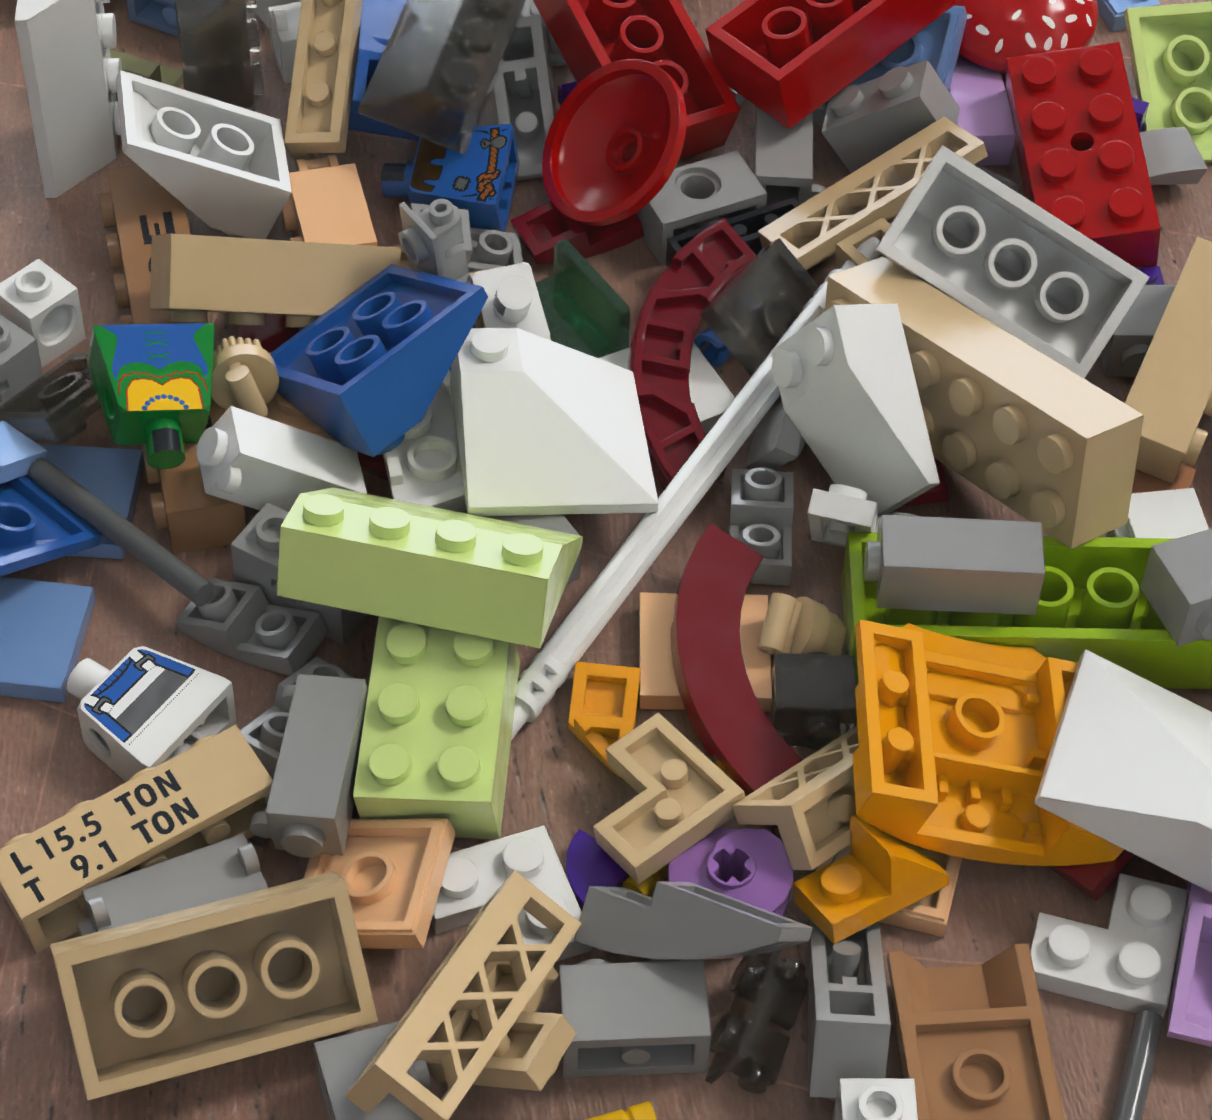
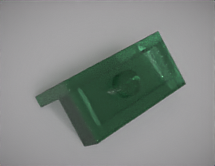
[536,239,630,359]

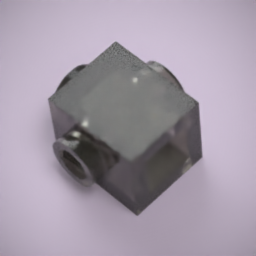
[770,652,859,750]

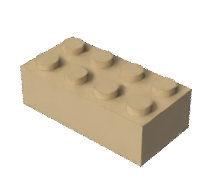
[50,871,378,1100]

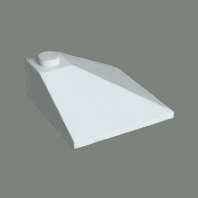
[450,327,659,516]
[1034,649,1212,893]

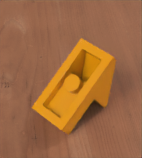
[793,815,949,944]

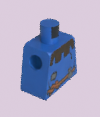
[381,124,520,232]

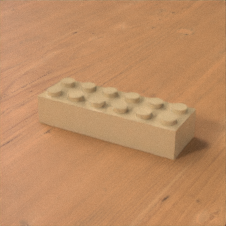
[824,257,1144,549]

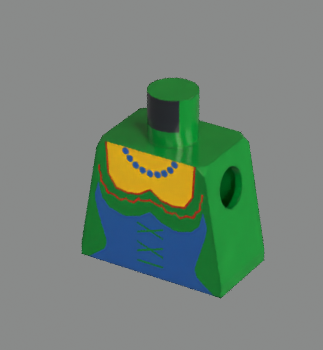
[87,323,215,470]

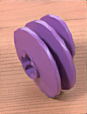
[667,828,794,916]

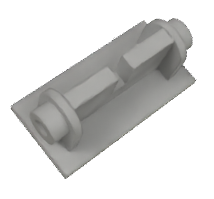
[399,199,469,282]

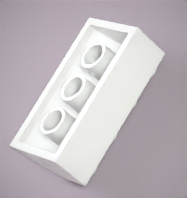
[15,0,122,198]
[875,145,1149,378]

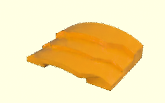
[852,620,1124,866]

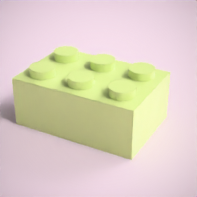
[353,617,520,839]

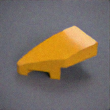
[568,661,641,778]

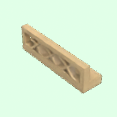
[284,0,363,162]
[758,117,988,281]
[732,726,859,870]
[345,870,582,1120]

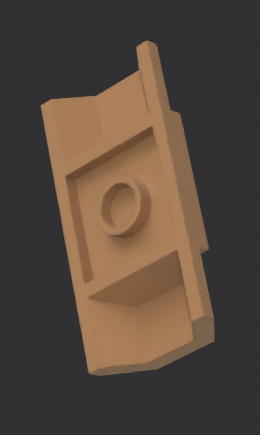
[886,943,1065,1120]

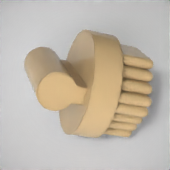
[211,336,279,417]
[757,593,847,676]

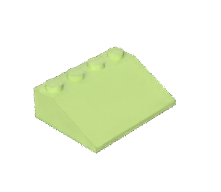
[277,487,583,649]

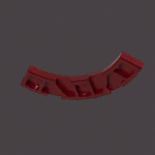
[628,218,759,490]
[670,523,803,830]

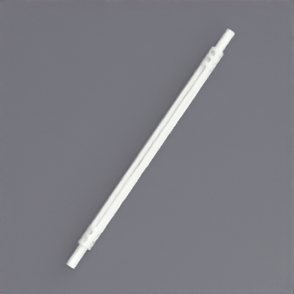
[511,236,881,741]

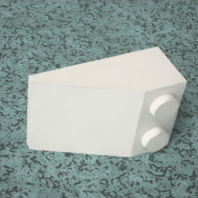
[116,70,292,239]
[771,303,940,517]

